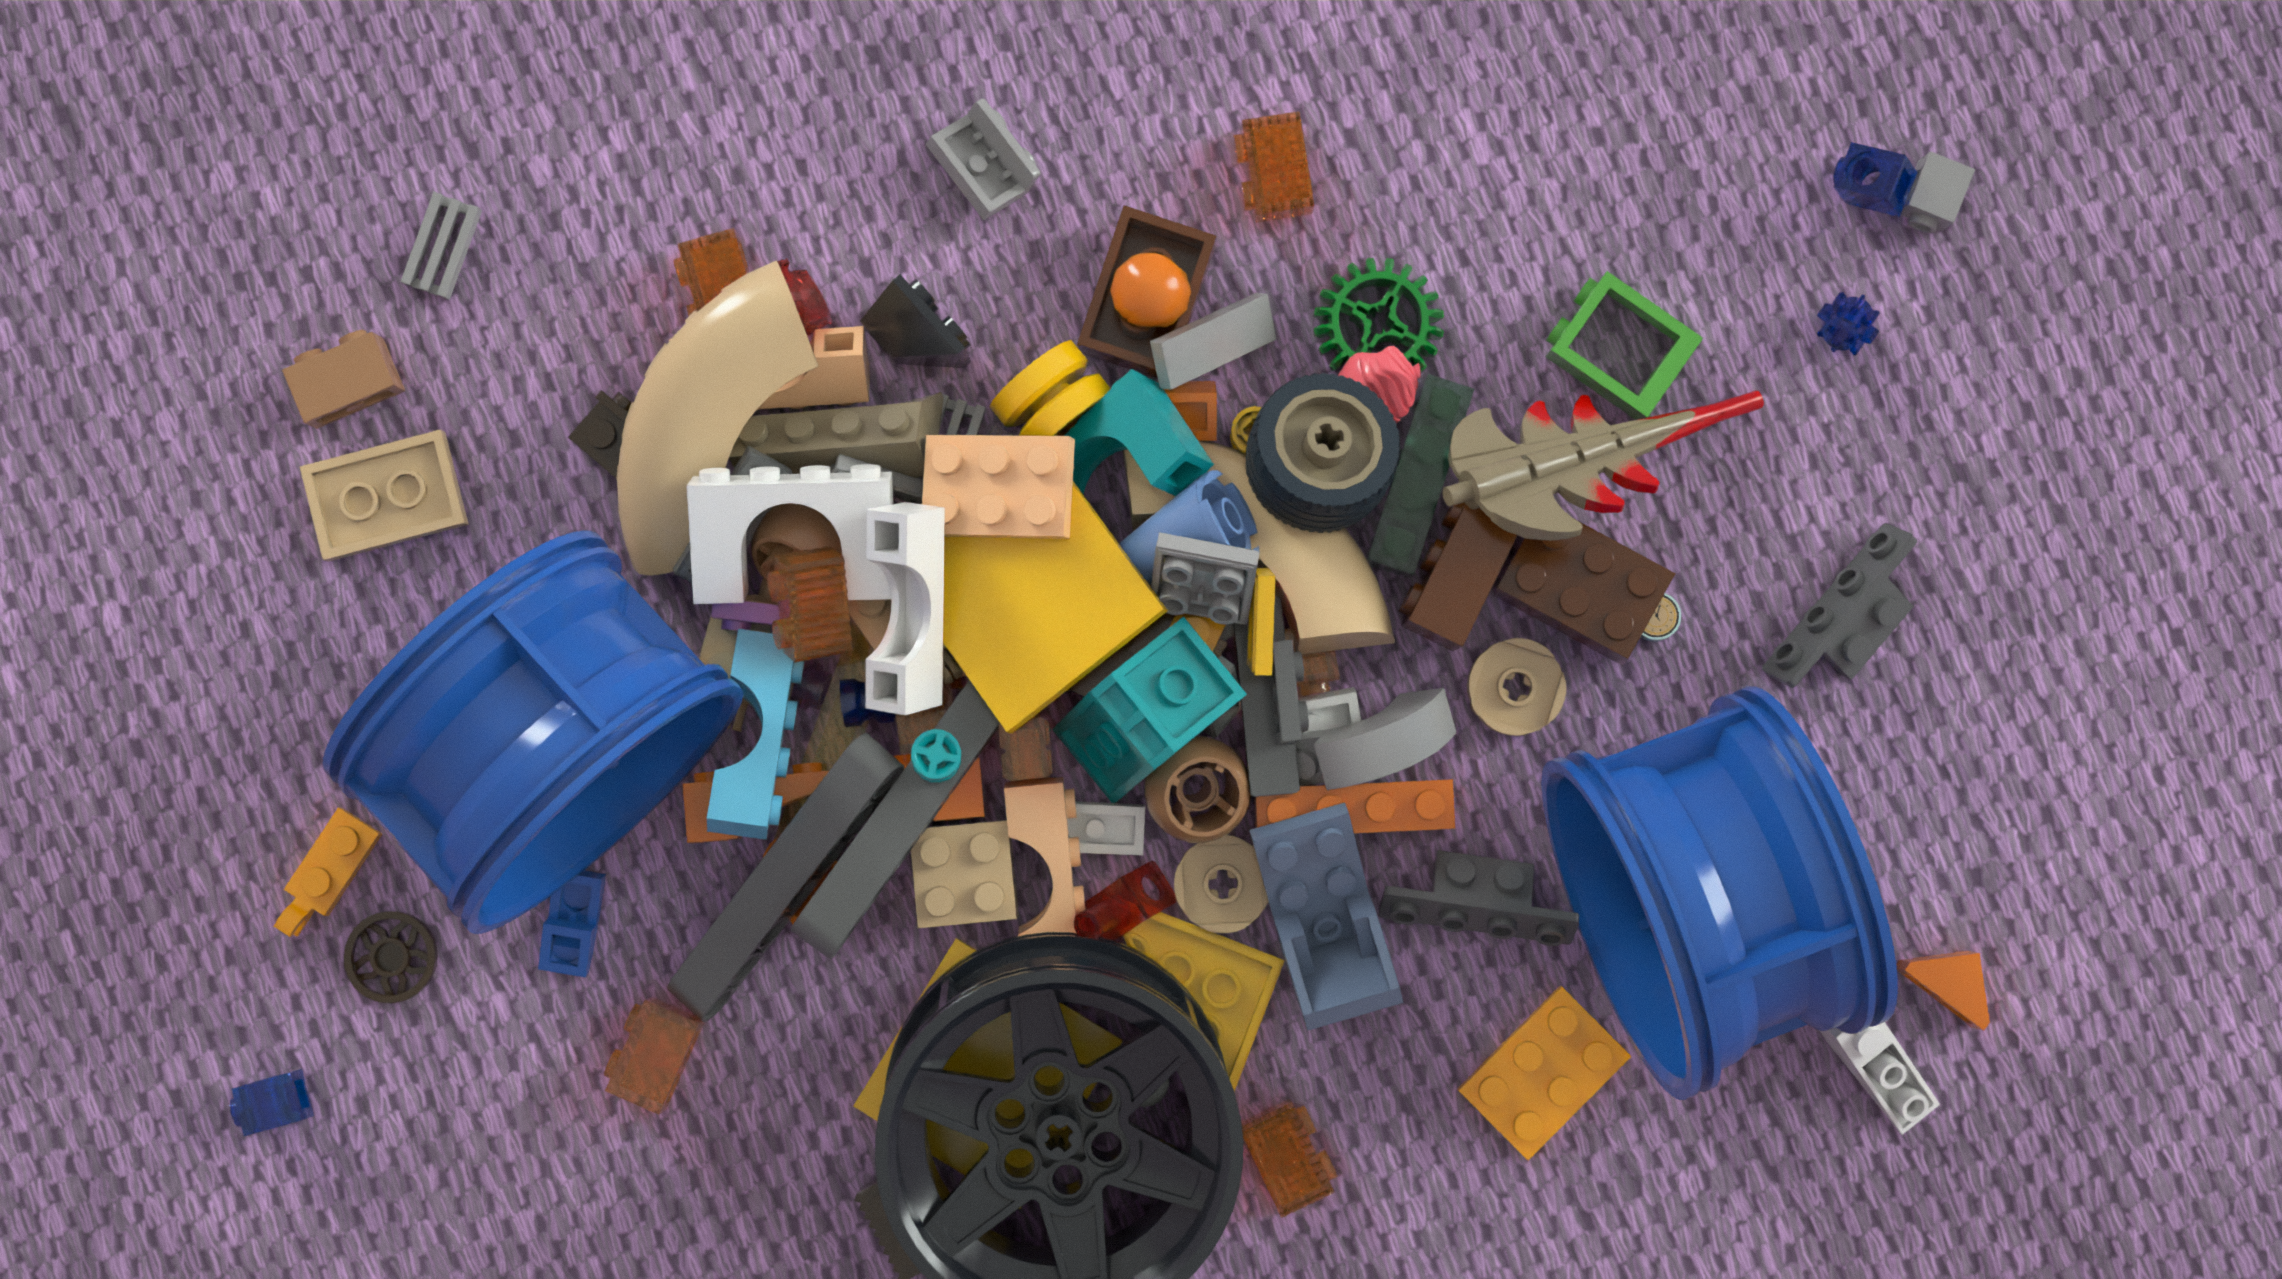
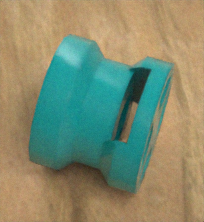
[911,729,961,783]

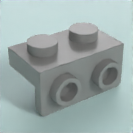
[926,98,1040,220]

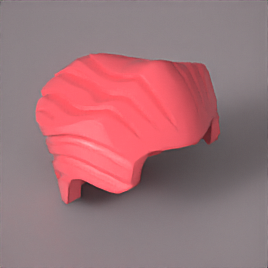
[1338,346,1421,423]

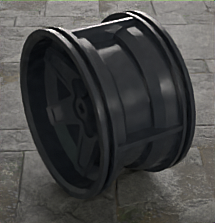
[875,932,1244,1279]

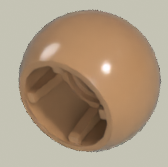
[751,503,843,600]
[1144,736,1251,843]

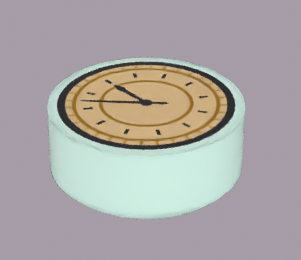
[1641,593,1681,642]

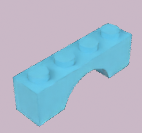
[707,629,805,840]

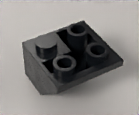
[860,274,971,368]

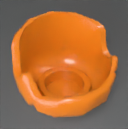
[1110,253,1191,327]

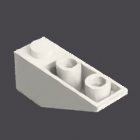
[1819,1022,1940,1135]

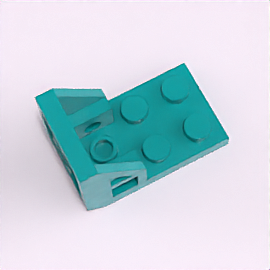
[1052,616,1247,803]

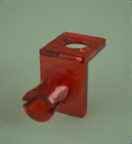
[1074,861,1177,940]

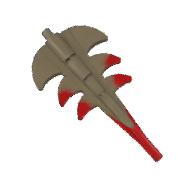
[1442,390,1764,541]

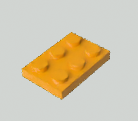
[1457,986,1632,1161]

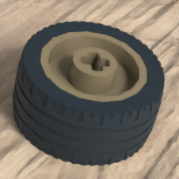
[1245,373,1400,533]

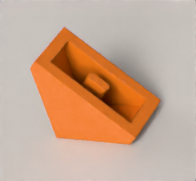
[1896,951,1990,1031]

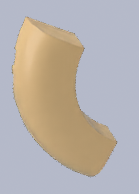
[616,261,818,576]
[1122,441,1395,654]

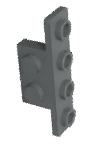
[1762,523,1917,688]
[1233,596,1309,797]
[1378,850,1580,946]

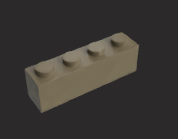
[729,392,944,478]

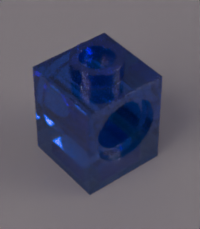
[1833,142,1917,217]
[230,1069,314,1136]

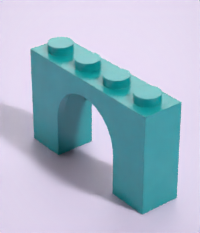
[1064,369,1214,496]

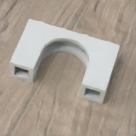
[687,464,893,604]

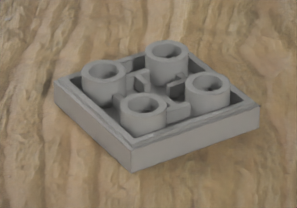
[1151,532,1260,625]

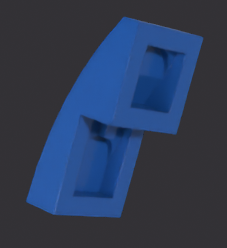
[538,870,606,978]

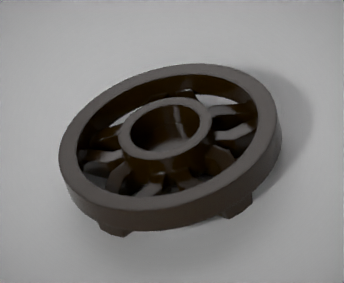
[344,911,438,1003]

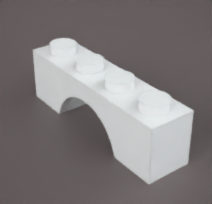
[865,502,945,715]

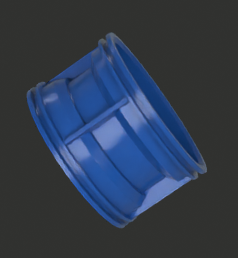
[322,530,743,934]
[1541,686,1898,1100]

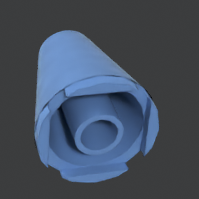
[1119,470,1259,585]

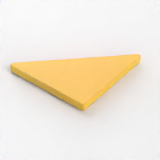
[1107,892,1285,1092]

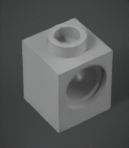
[1897,151,1975,233]

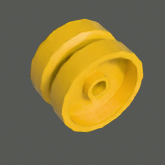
[989,340,1111,436]

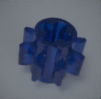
[1817,292,1880,355]

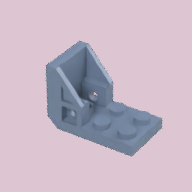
[1249,802,1404,1031]

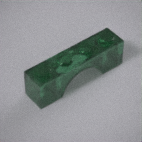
[1365,374,1474,579]

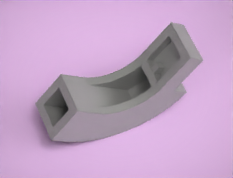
[1295,688,1457,790]

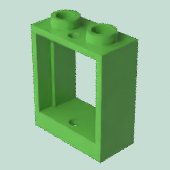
[1545,271,1703,420]

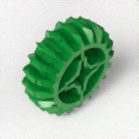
[1313,258,1444,373]

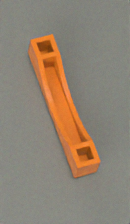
[683,754,985,844]

